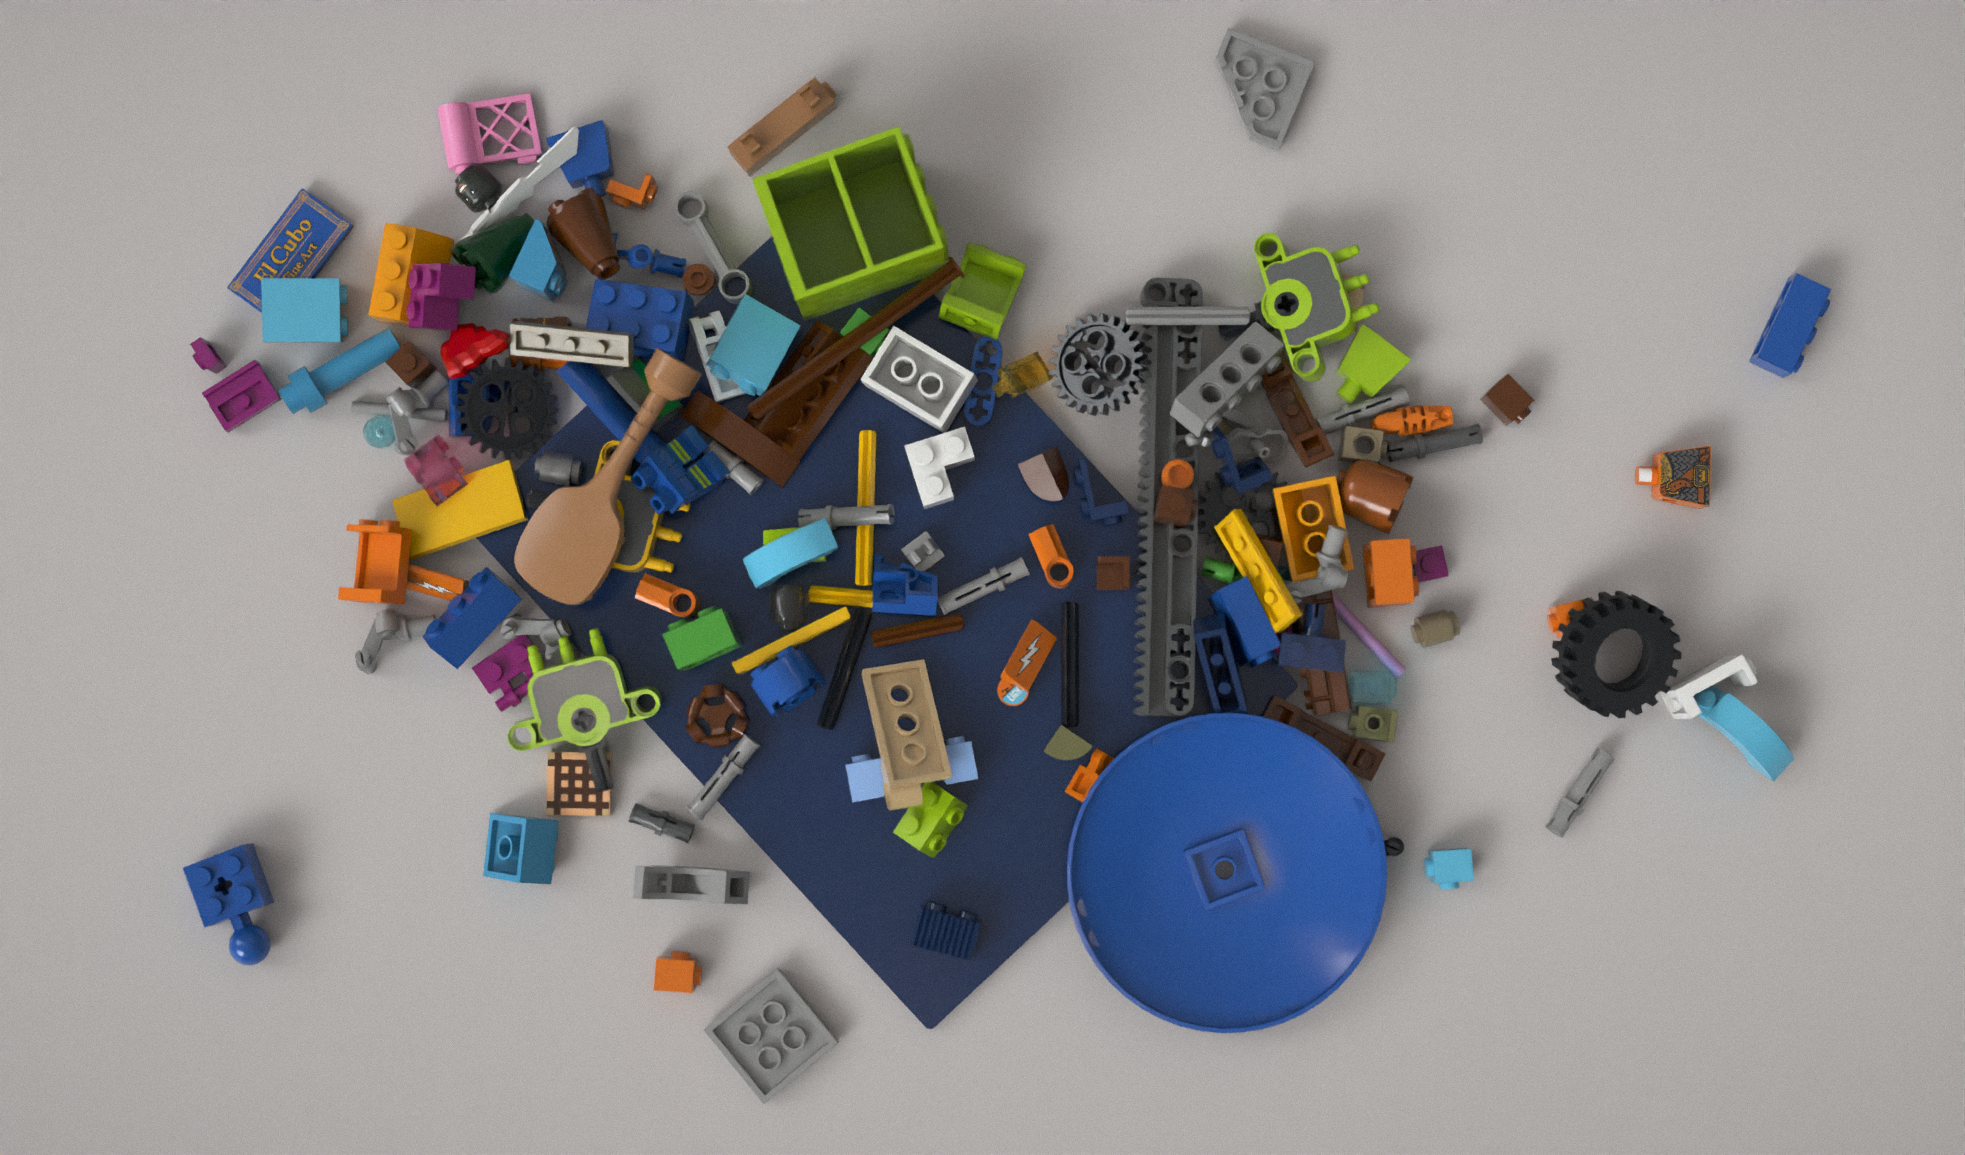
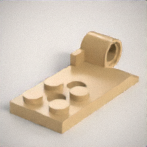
[861,659,952,810]

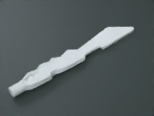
[460,127,579,240]

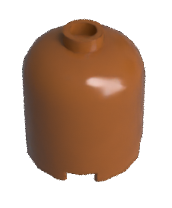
[1336,459,1414,535]

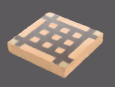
[546,752,612,816]

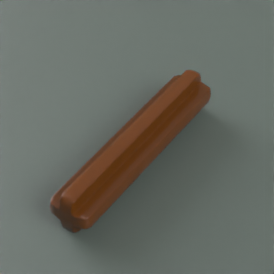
[871,613,964,648]

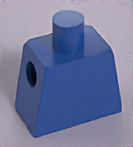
[546,120,614,198]

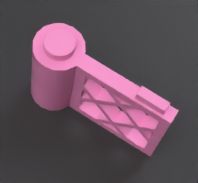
[437,93,542,176]

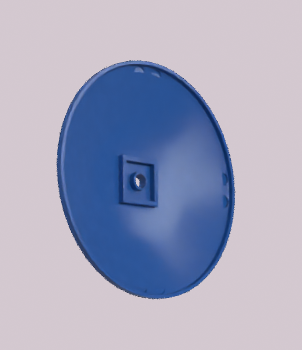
[1066,713,1387,1033]

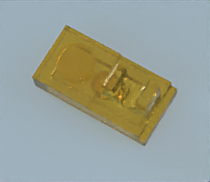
[992,352,1054,398]

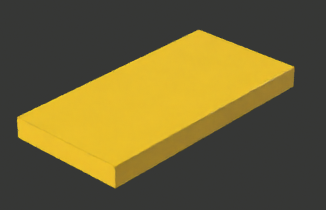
[392,460,528,560]

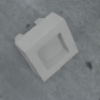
[901,531,945,571]

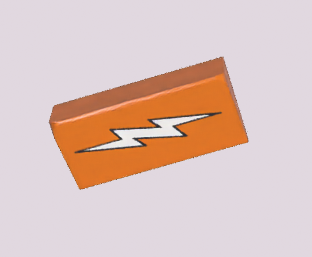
[406,564,469,601]
[1000,619,1057,693]

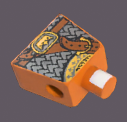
[1635,446,1711,509]

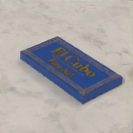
[227,188,354,313]

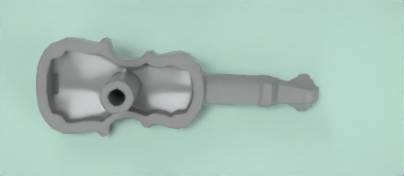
[1185,426,1288,464]

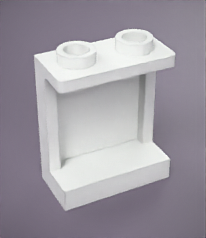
[1660,654,1758,719]

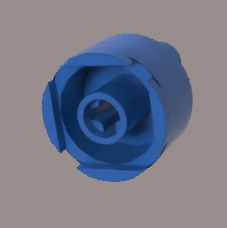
[751,645,825,717]

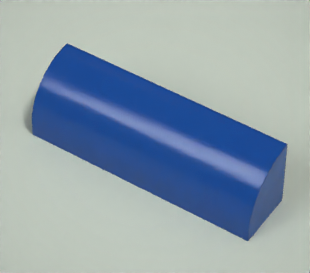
[556,361,666,464]

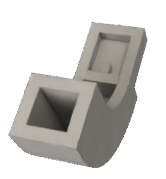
[633,865,750,904]

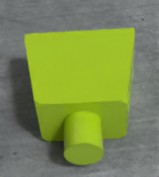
[1336,324,1411,404]

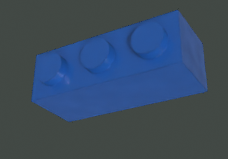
[1749,273,1831,378]
[422,567,522,669]

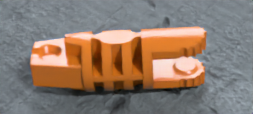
[1370,405,1453,436]

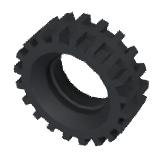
[1551,591,1682,718]

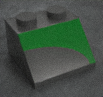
[606,358,685,434]

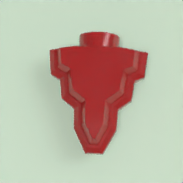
[440,322,510,380]

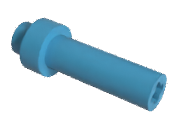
[278,327,401,414]

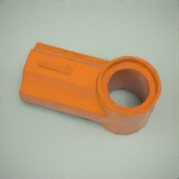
[1028,524,1074,589]
[635,573,701,619]

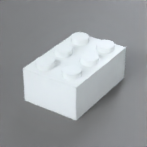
[860,326,978,433]

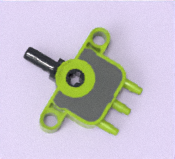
[1218,233,1380,382]
[507,628,662,792]

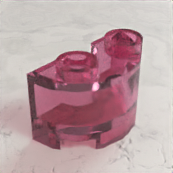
[404,434,468,506]

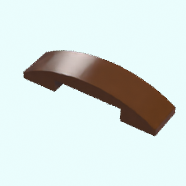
[1252,351,1334,468]
[680,391,801,488]
[1263,695,1386,782]

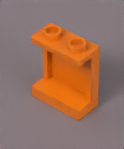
[338,519,412,605]

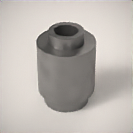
[534,450,582,486]

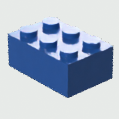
[585,279,694,362]

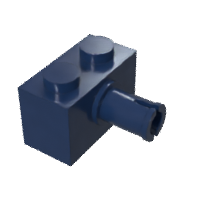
[1277,603,1347,672]

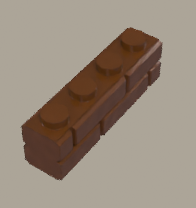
[1292,590,1352,716]

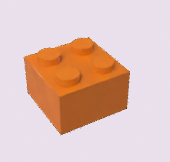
[1362,538,1419,608]

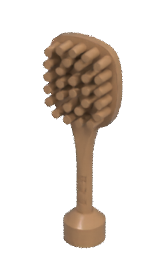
[514,348,702,605]

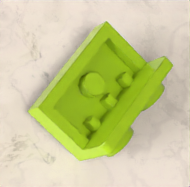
[893,782,968,858]

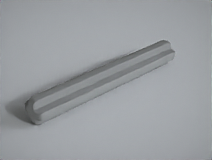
[1125,307,1250,325]

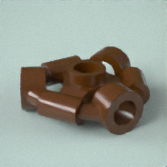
[685,684,750,748]

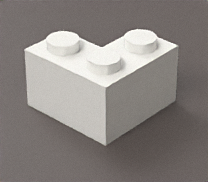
[904,427,975,509]

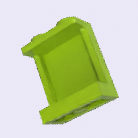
[938,243,1026,340]

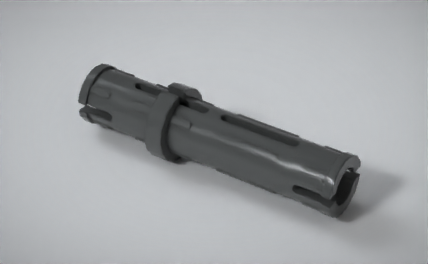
[1386,424,1483,463]

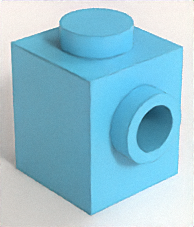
[1424,848,1474,889]

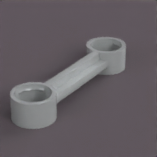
[674,191,753,304]

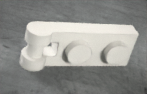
[688,310,746,402]

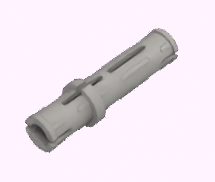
[1315,385,1410,435]
[798,504,895,530]
[937,557,1030,615]
[686,734,761,820]
[1545,748,1614,838]

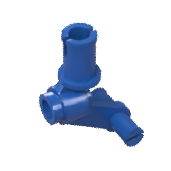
[613,233,686,278]

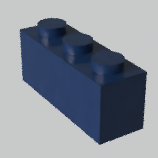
[1193,613,1248,714]

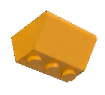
[368,223,455,331]
[1273,476,1354,582]

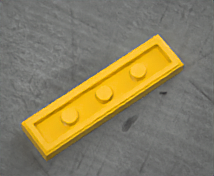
[1214,509,1303,633]
[732,606,852,674]

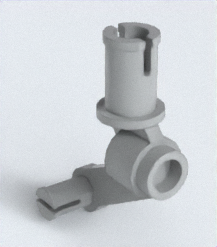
[386,370,449,455]
[1283,525,1349,604]
[355,609,436,674]
[500,613,571,665]

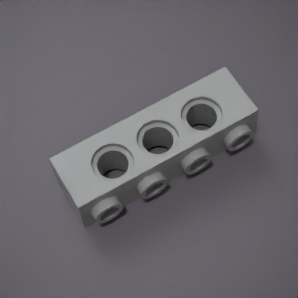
[1170,321,1284,438]

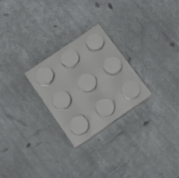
[704,968,839,1104]

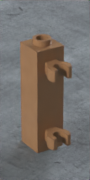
[727,77,836,177]

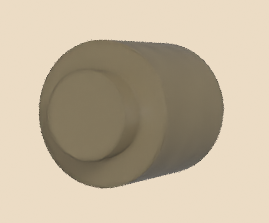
[1410,610,1460,648]

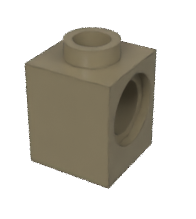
[1338,426,1387,463]

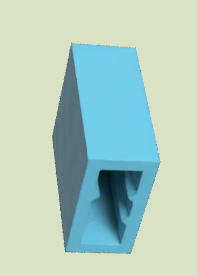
[261,278,348,343]
[705,294,801,396]

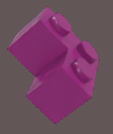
[406,263,476,331]

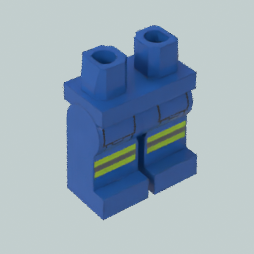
[631,425,730,514]

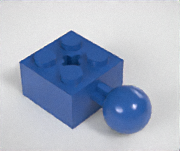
[183,843,274,965]

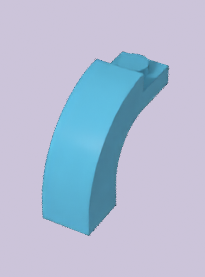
[743,518,838,590]
[1693,685,1794,782]

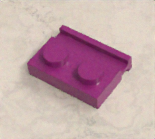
[202,360,282,433]

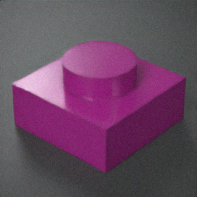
[190,337,227,374]
[1412,545,1449,583]

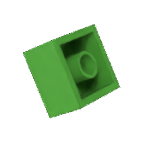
[662,606,742,671]

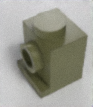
[1348,705,1398,742]

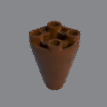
[546,188,620,280]

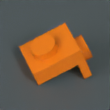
[606,173,658,210]

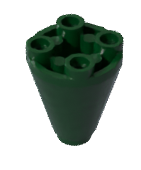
[450,213,535,294]

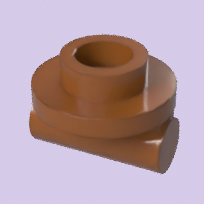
[682,264,716,296]

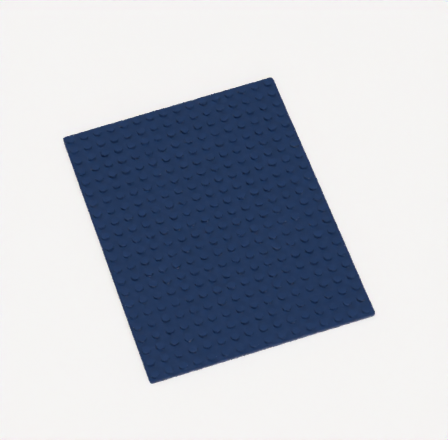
[477,236,1297,1029]

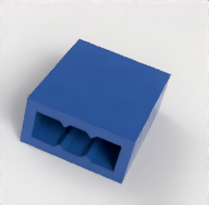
[1208,576,1281,668]

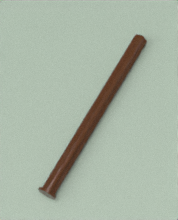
[748,256,965,419]

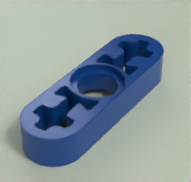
[964,336,1003,428]

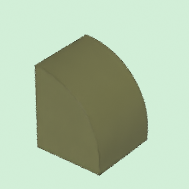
[1043,725,1093,760]

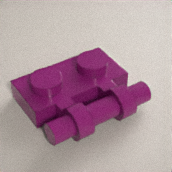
[472,635,543,712]

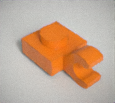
[1065,748,1114,802]

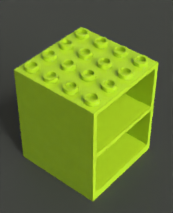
[752,126,949,321]

